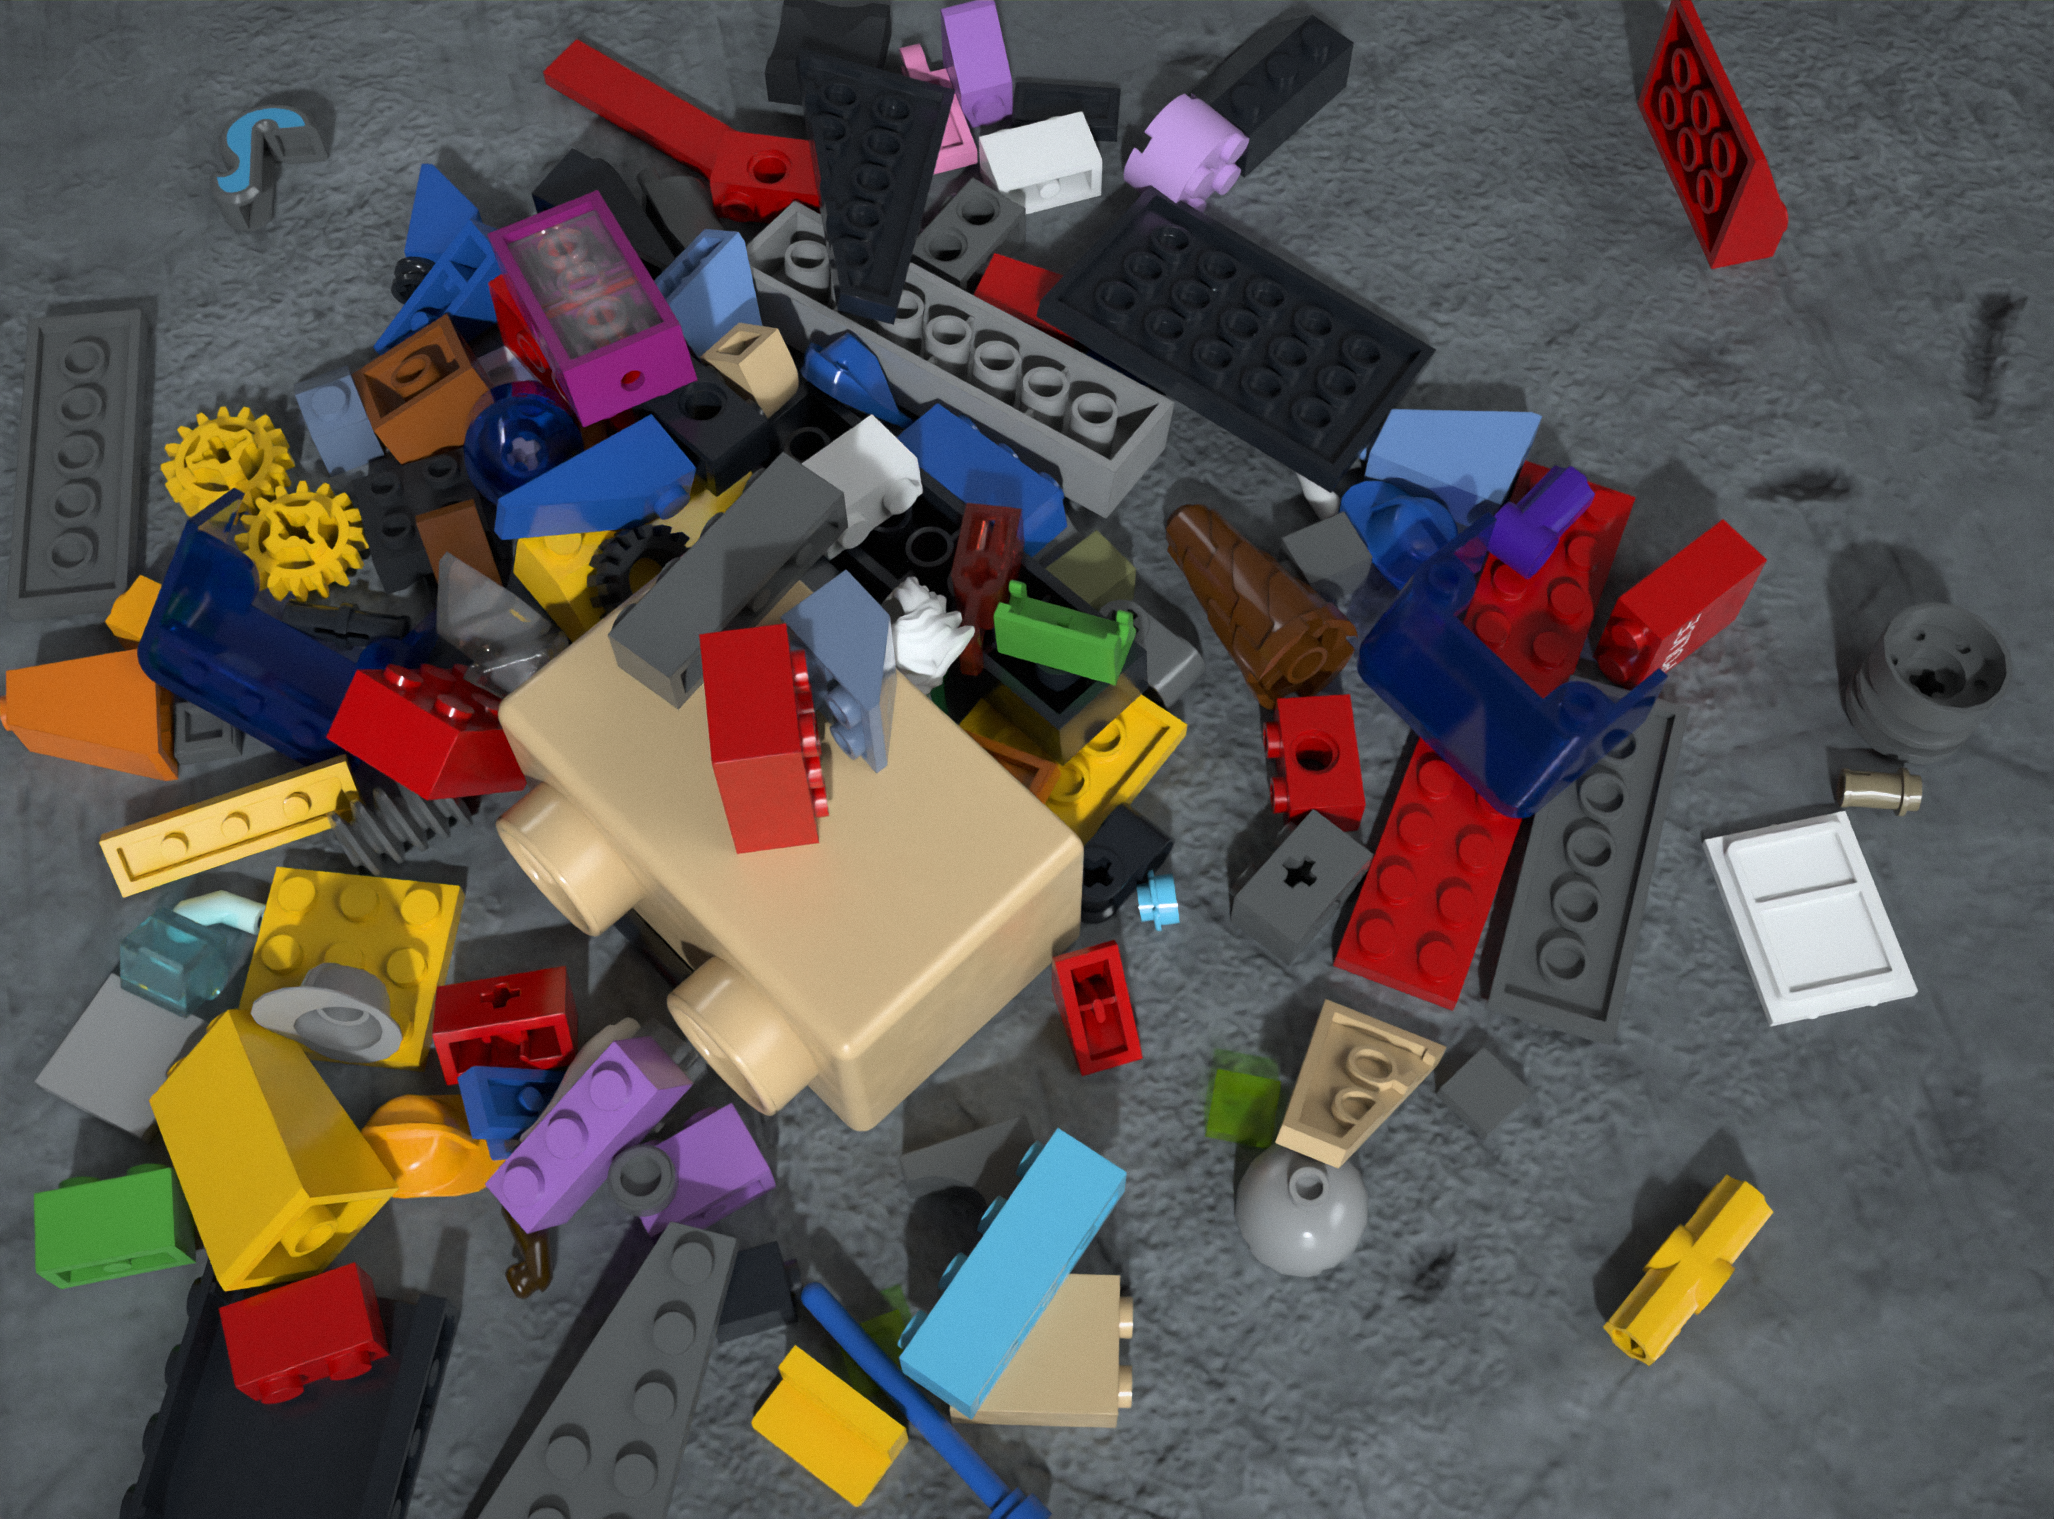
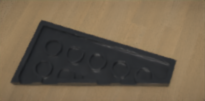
[795,47,955,325]

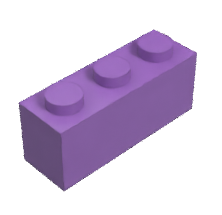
[485,1036,694,1234]

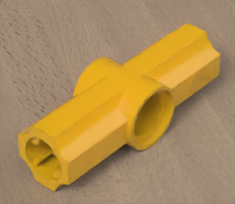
[1603,1175,1773,1366]

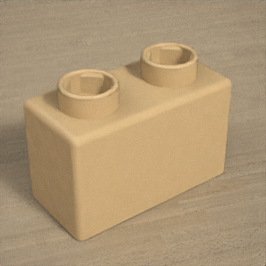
[496,552,1084,1131]

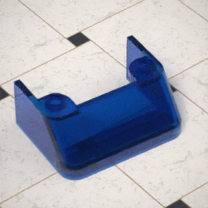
[137,488,450,772]
[1356,511,1668,818]

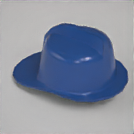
[1338,481,1459,598]

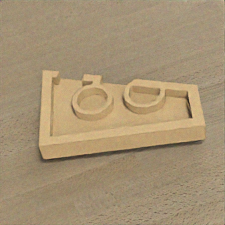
[1275,999,1447,1169]

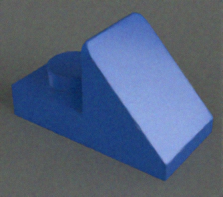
[457,1066,566,1160]

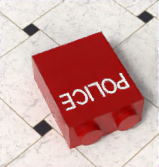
[1592,519,1767,693]

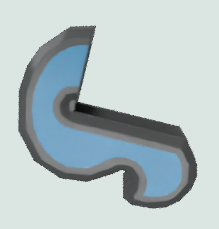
[210,104,328,232]

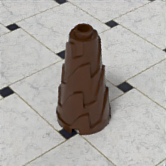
[1166,504,1358,710]

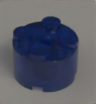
[464,380,584,504]

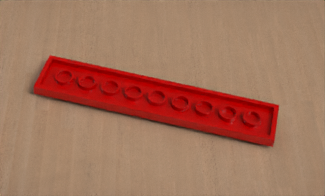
[1333,460,1636,1011]

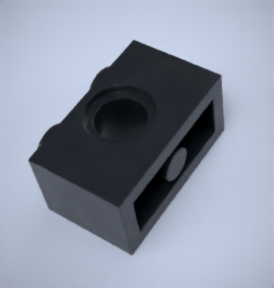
[632,355,770,497]

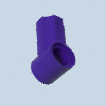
[1479,465,1595,580]

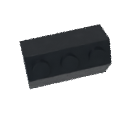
[1187,15,1354,178]

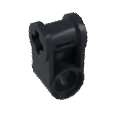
[1081,802,1175,924]

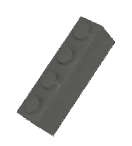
[608,452,848,710]

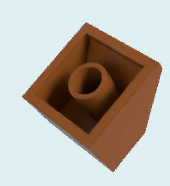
[351,313,510,465]

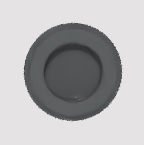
[607,1144,679,1217]

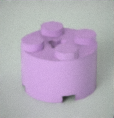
[1124,93,1249,213]

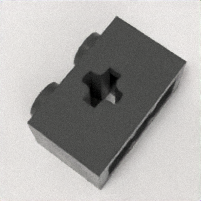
[1230,809,1373,966]

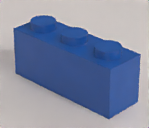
[896,403,1068,557]

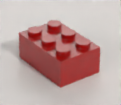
[699,623,829,854]
[326,664,527,801]

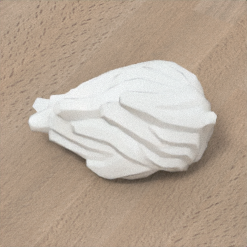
[881,577,975,695]

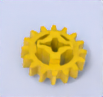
[161,406,295,526]
[234,480,369,602]

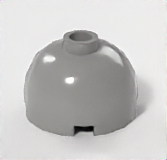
[1234,1143,1369,1277]

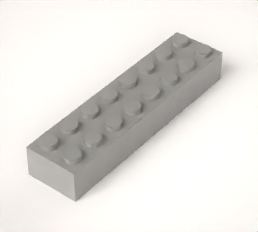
[746,201,1175,518]

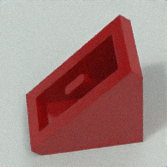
[1052,939,1143,1077]

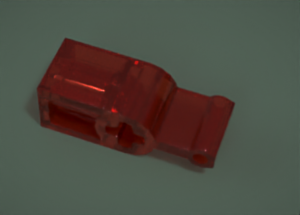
[952,503,1025,676]

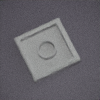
[34,973,209,1145]

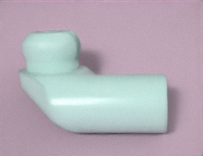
[170,890,266,944]

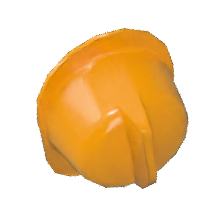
[361,1094,507,1199]

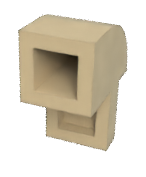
[700,323,799,419]

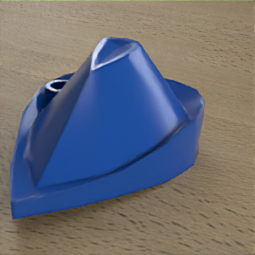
[800,332,914,429]

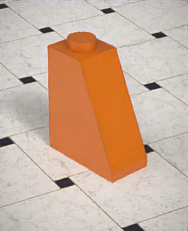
[0,646,178,781]

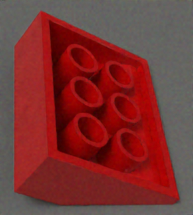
[1637,0,1788,269]

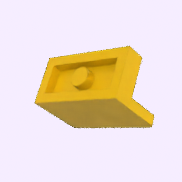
[751,1345,909,1507]

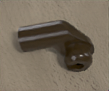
[501,1205,554,1299]

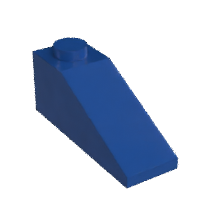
[373,219,502,356]
[494,414,696,540]

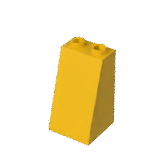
[149,1009,400,1292]

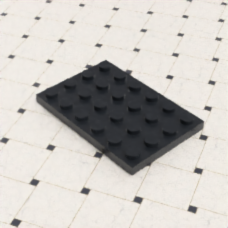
[1036,185,1436,493]

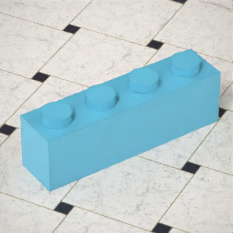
[897,1128,1127,1420]

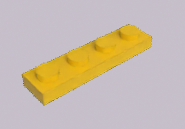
[99,754,366,898]

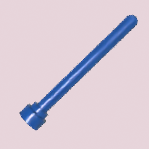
[801,1282,1052,1519]

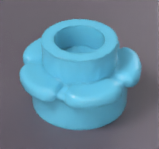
[1136,870,1180,931]

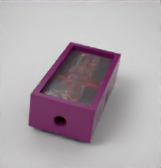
[487,190,697,427]

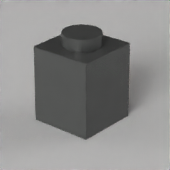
[1277,511,1373,603]

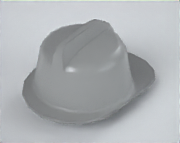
[251,963,403,1063]

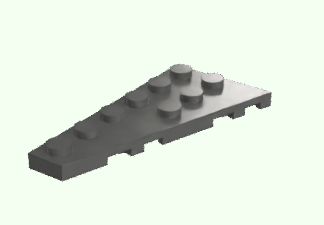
[477,1221,741,1519]

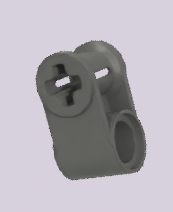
[1099,599,1206,711]

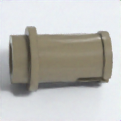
[1837,767,1922,816]

